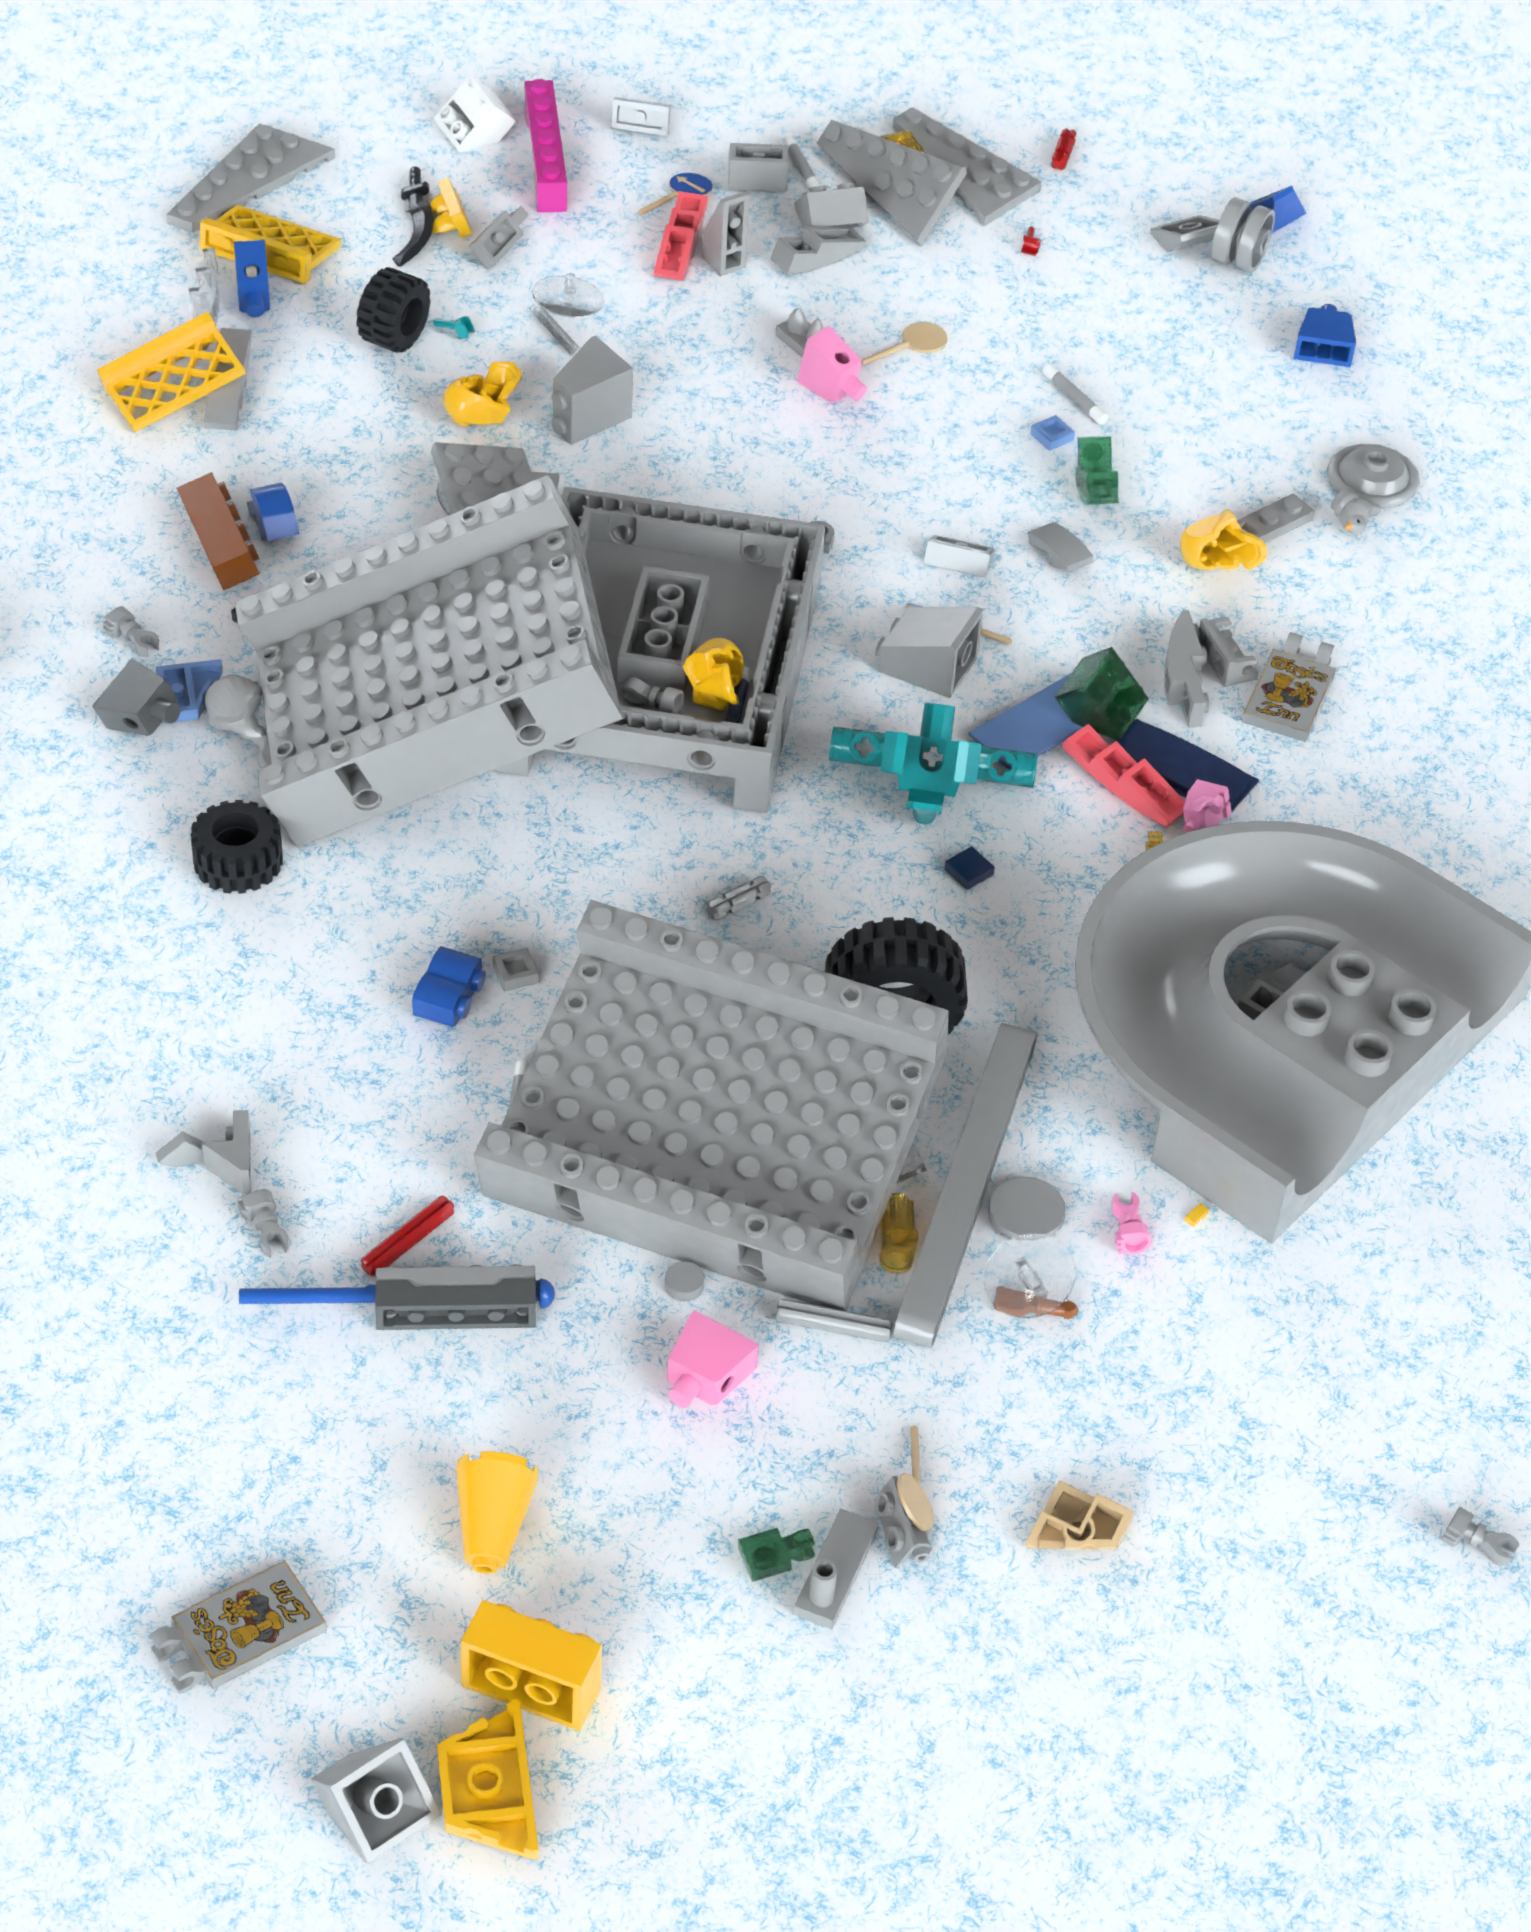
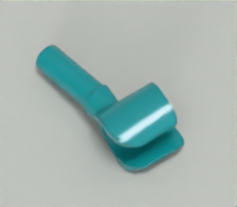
[433,316,475,339]

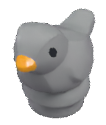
[1331,489,1381,536]

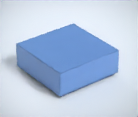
[1030,415,1075,451]

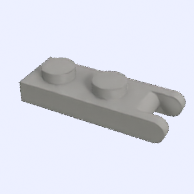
[1237,493,1314,543]

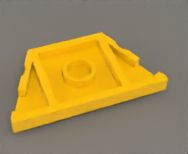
[437,1699,539,1859]

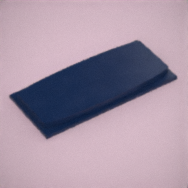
[1116,718,1259,812]

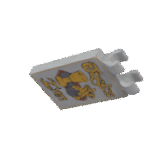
[1242,632,1336,742]
[150,1560,327,1694]

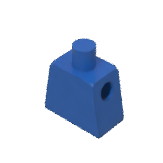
[234,240,270,317]
[1294,304,1356,368]

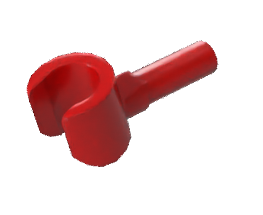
[1021,227,1041,256]

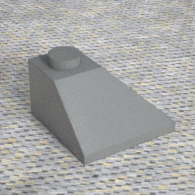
[311,1738,442,1864]

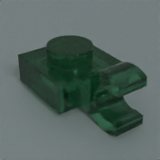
[738,1527,815,1582]

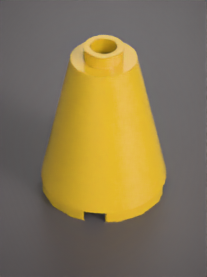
[456,1451,539,1574]

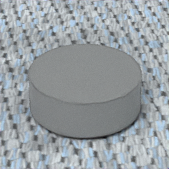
[665,1261,704,1301]

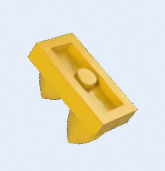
[430,177,472,238]

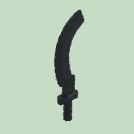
[393,166,434,267]

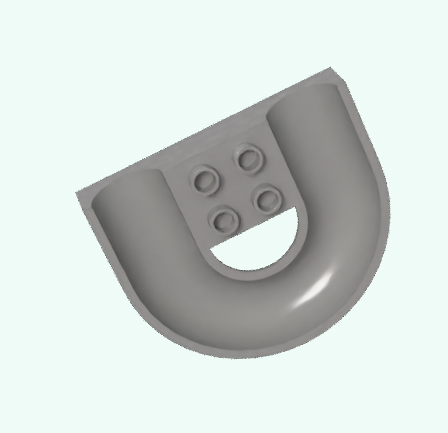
[1075,821,1531,1244]

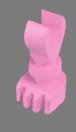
[1112,1192,1152,1254]

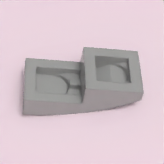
[1028,522,1094,572]

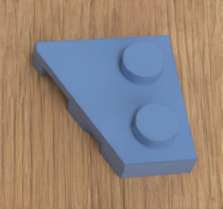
[156,659,223,723]

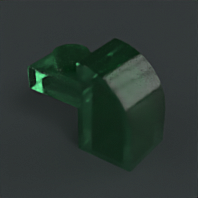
[1075,435,1118,505]

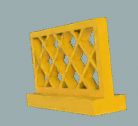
[200,205,341,284]
[97,311,246,433]

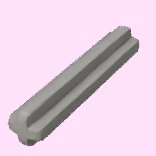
[776,1299,892,1342]

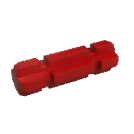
[1051,128,1077,170]

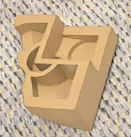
[1025,1480,1134,1550]

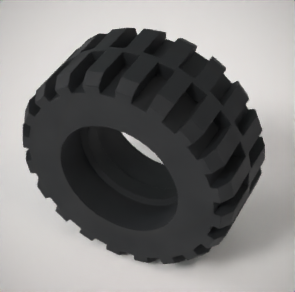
[825,917,968,1035]

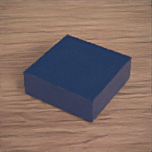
[944,846,995,890]

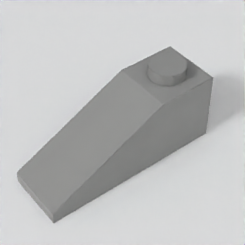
[702,191,750,276]

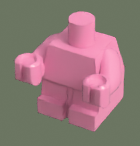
[1183,779,1232,833]

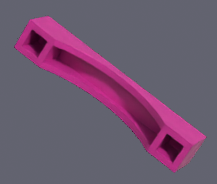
[524,79,567,213]

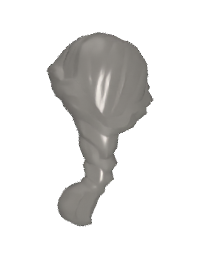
[205,674,271,769]

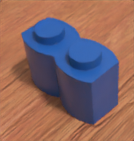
[412,946,486,1027]

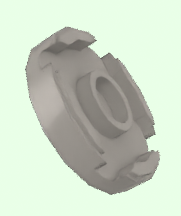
[989,1177,1065,1245]

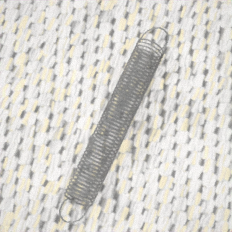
[530,304,580,356]

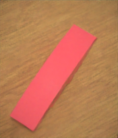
[654,191,708,281]
[1061,724,1185,827]

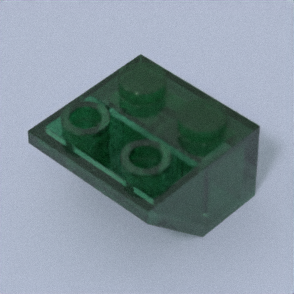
[1055,647,1149,740]

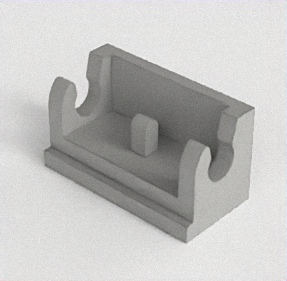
[1199,617,1258,687]

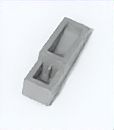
[771,226,867,274]

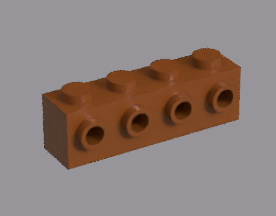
[176,472,260,591]

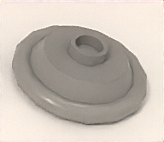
[1327,444,1420,509]

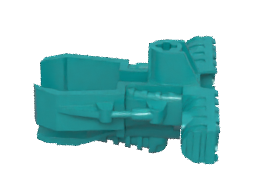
[829,703,1038,824]

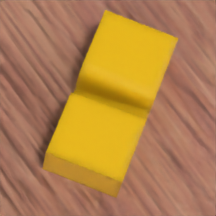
[1184,1203,1209,1227]

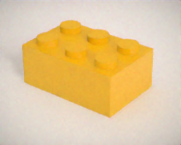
[461,1600,602,1731]

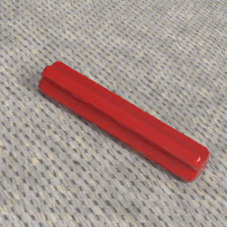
[360,1196,454,1277]

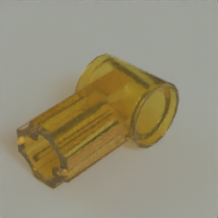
[879,1193,919,1274]

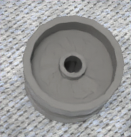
[1211,197,1275,273]

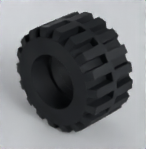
[356,267,431,353]
[190,800,283,894]

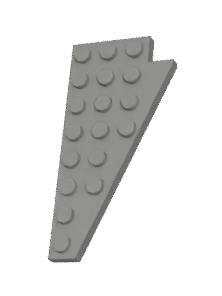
[431,442,560,514]

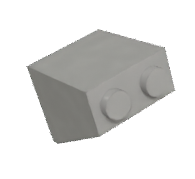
[551,335,633,445]
[875,607,984,698]

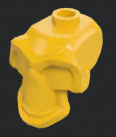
[443,362,522,427]
[1180,509,1267,570]
[683,638,744,711]

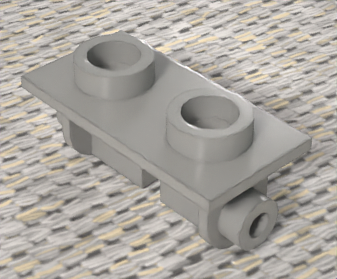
[874,1476,932,1569]

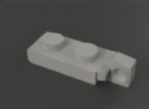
[469,206,529,270]

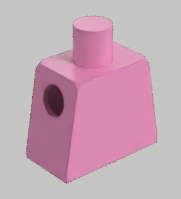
[797,326,867,403]
[667,1310,758,1408]

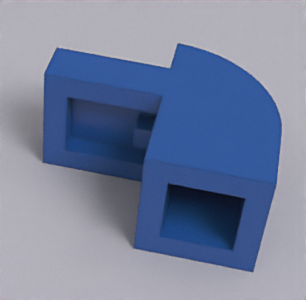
[247,482,299,541]

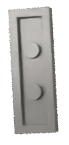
[793,1508,879,1629]

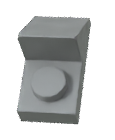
[202,1110,251,1194]

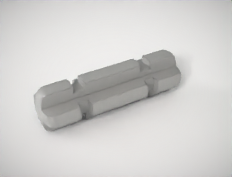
[707,876,771,920]

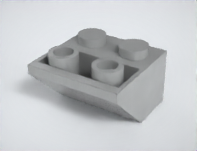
[728,143,788,192]
[794,183,869,229]

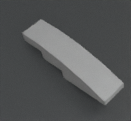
[204,328,252,430]

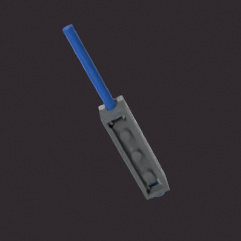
[239,1264,555,1330]

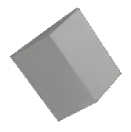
[1150,215,1219,253]

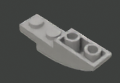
[1163,610,1209,728]

